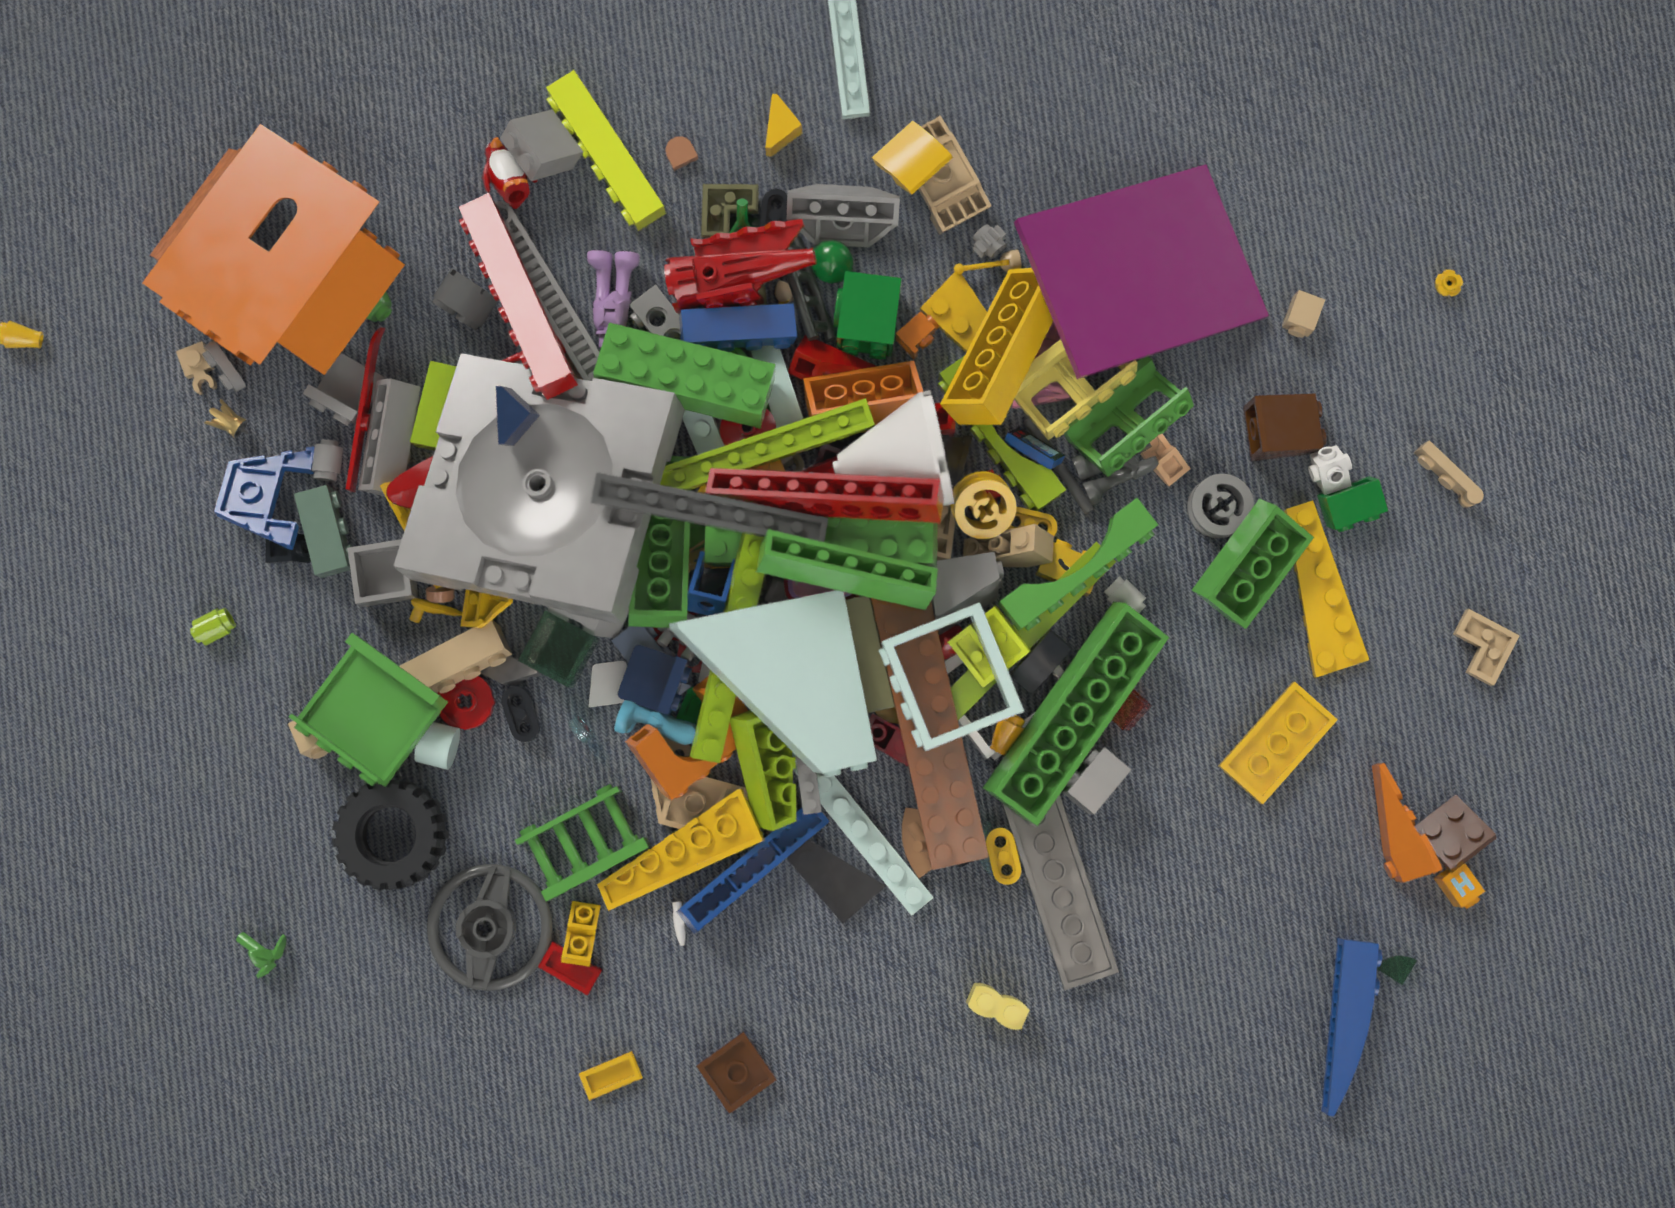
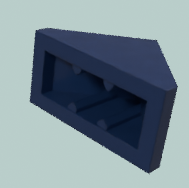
[496,386,540,446]

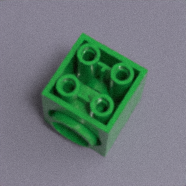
[833,271,901,360]

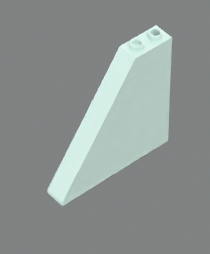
[670,590,877,777]

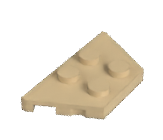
[651,777,749,829]

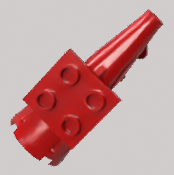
[664,219,817,314]

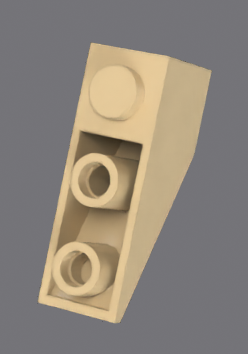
[963,524,1054,567]

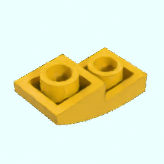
[561,901,601,967]

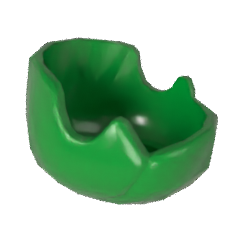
[812,239,854,284]

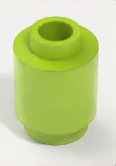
[190,607,236,646]

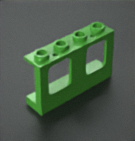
[1064,357,1194,477]

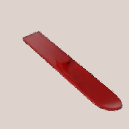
[346,327,385,493]

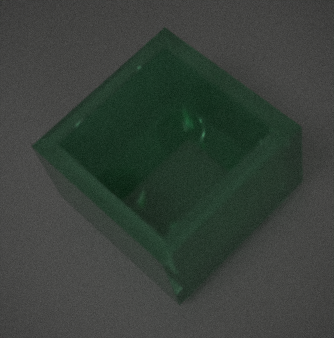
[518,610,600,688]

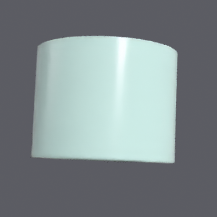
[415,722,460,770]

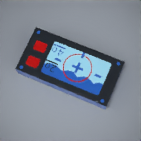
[1004,427,1066,469]

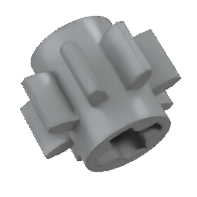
[973,224,1006,259]

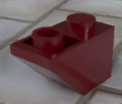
[869,713,908,767]

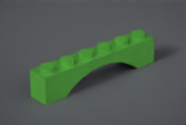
[998,498,1158,631]

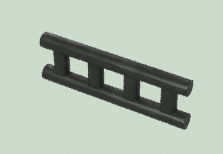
[786,237,836,342]

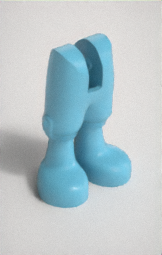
[614,700,697,745]

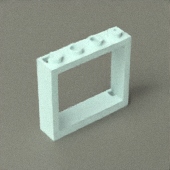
[879,603,1024,751]

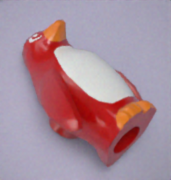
[482,137,537,209]

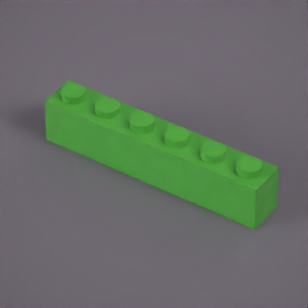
[756,529,938,610]

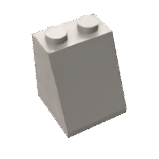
[931,552,1004,635]

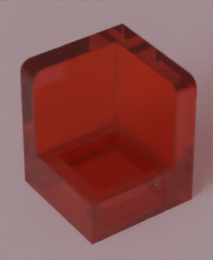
[1112,689,1152,731]

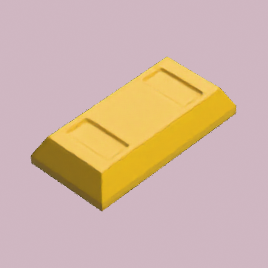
[579,1051,643,1101]

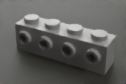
[358,379,420,496]

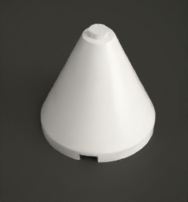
[833,390,954,506]

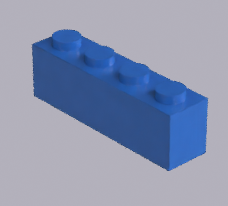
[679,304,797,352]

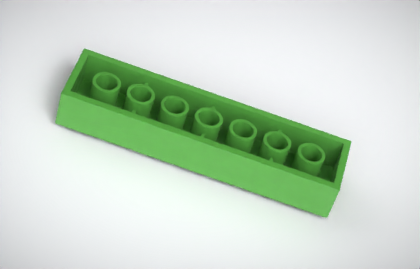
[704,517,938,567]
[983,601,1169,826]

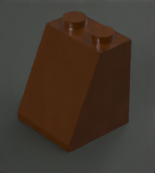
[1243,393,1326,462]

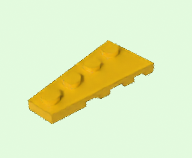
[920,272,987,352]

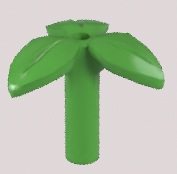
[236,932,286,978]

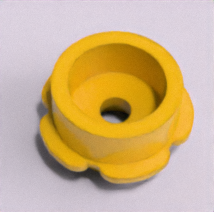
[1435,270,1463,296]

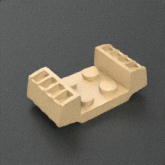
[918,115,991,234]

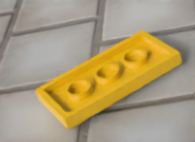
[1218,682,1338,804]

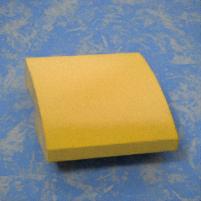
[872,121,953,195]

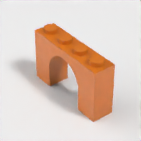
[625,677,748,800]

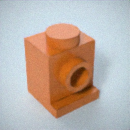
[895,311,939,360]

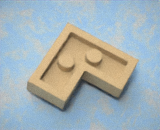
[1453,609,1520,686]

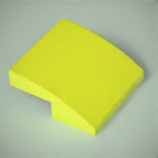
[948,606,1031,687]

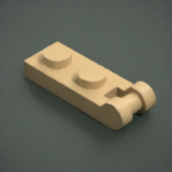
[1414,440,1484,508]

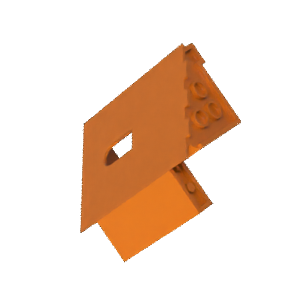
[142,124,405,375]

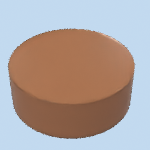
[426,586,455,603]

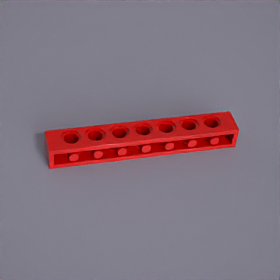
[705,468,944,523]

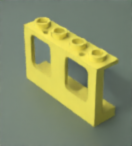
[1014,339,1138,440]

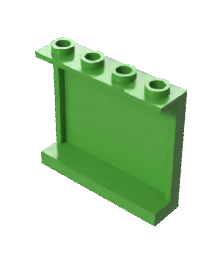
[289,633,448,787]

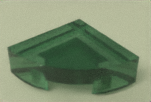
[1377,955,1417,985]

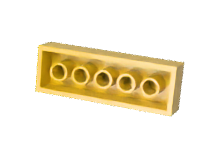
[940,268,1053,425]

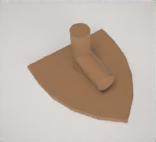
[902,807,931,879]

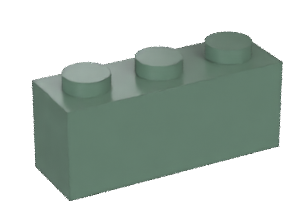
[294,485,352,578]

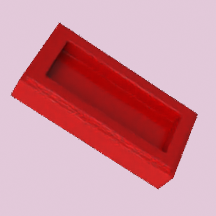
[538,941,603,996]

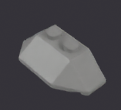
[787,184,900,247]

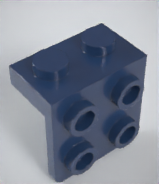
[618,645,692,716]

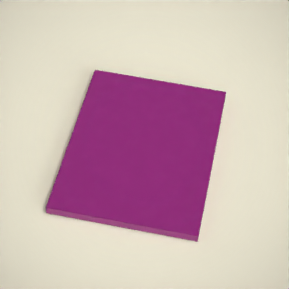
[1014,164,1269,379]

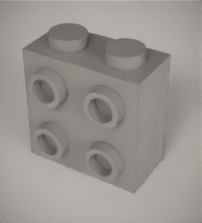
[500,109,583,181]

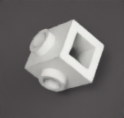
[1308,445,1352,495]

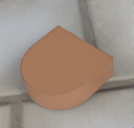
[666,137,699,171]

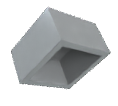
[347,539,419,607]
[1062,747,1131,814]

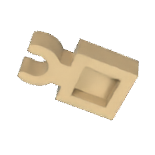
[176,341,217,395]

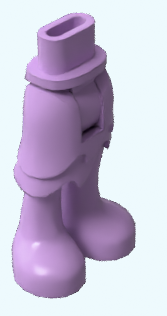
[587,250,640,349]

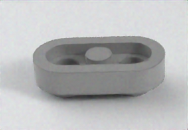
[202,340,246,393]

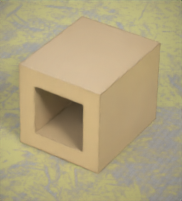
[1282,290,1325,338]

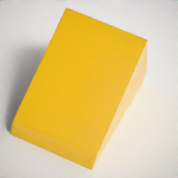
[765,94,802,157]

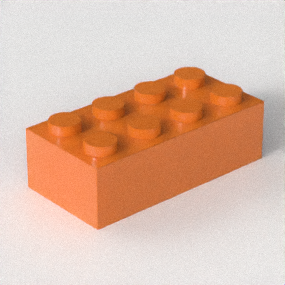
[803,361,923,433]

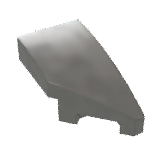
[480,656,542,686]

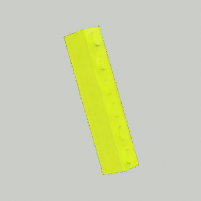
[546,70,666,231]

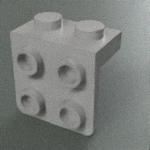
[303,354,385,426]

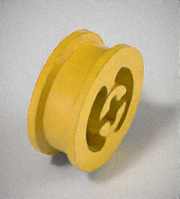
[950,471,1016,539]

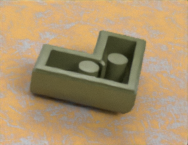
[701,184,759,239]

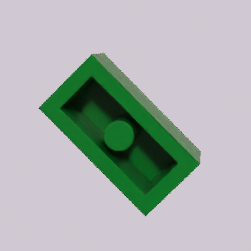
[1317,476,1388,532]

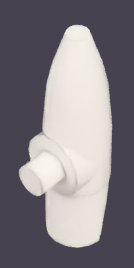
[672,901,686,946]

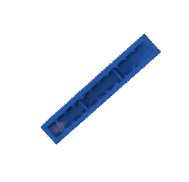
[676,807,830,934]
[1321,938,1382,1116]

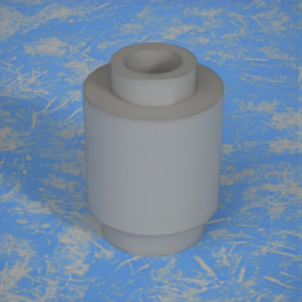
[312,439,343,482]

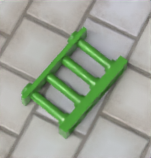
[515,784,651,902]

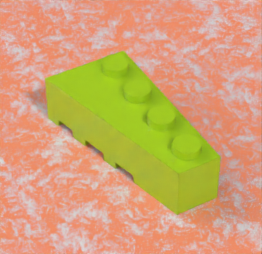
[730,710,796,831]

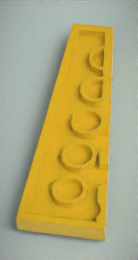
[1284,500,1369,678]
[597,788,765,911]

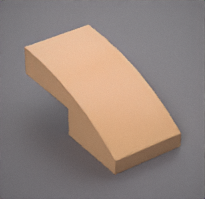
[1140,434,1190,486]

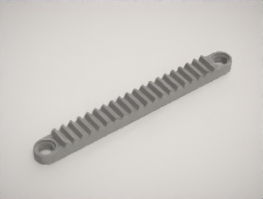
[495,201,600,381]

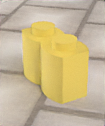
[966,983,1029,1030]

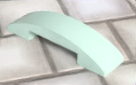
[751,346,803,428]

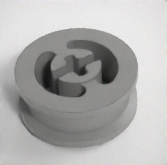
[1187,474,1254,538]

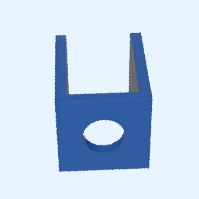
[687,551,736,616]

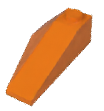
[1372,763,1443,883]

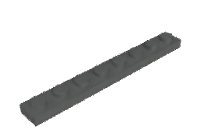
[591,472,828,542]

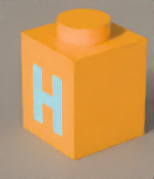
[1433,863,1485,909]

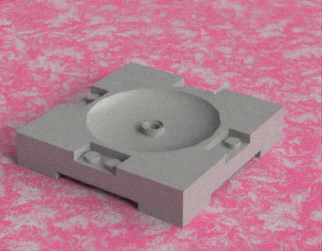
[393,353,685,625]

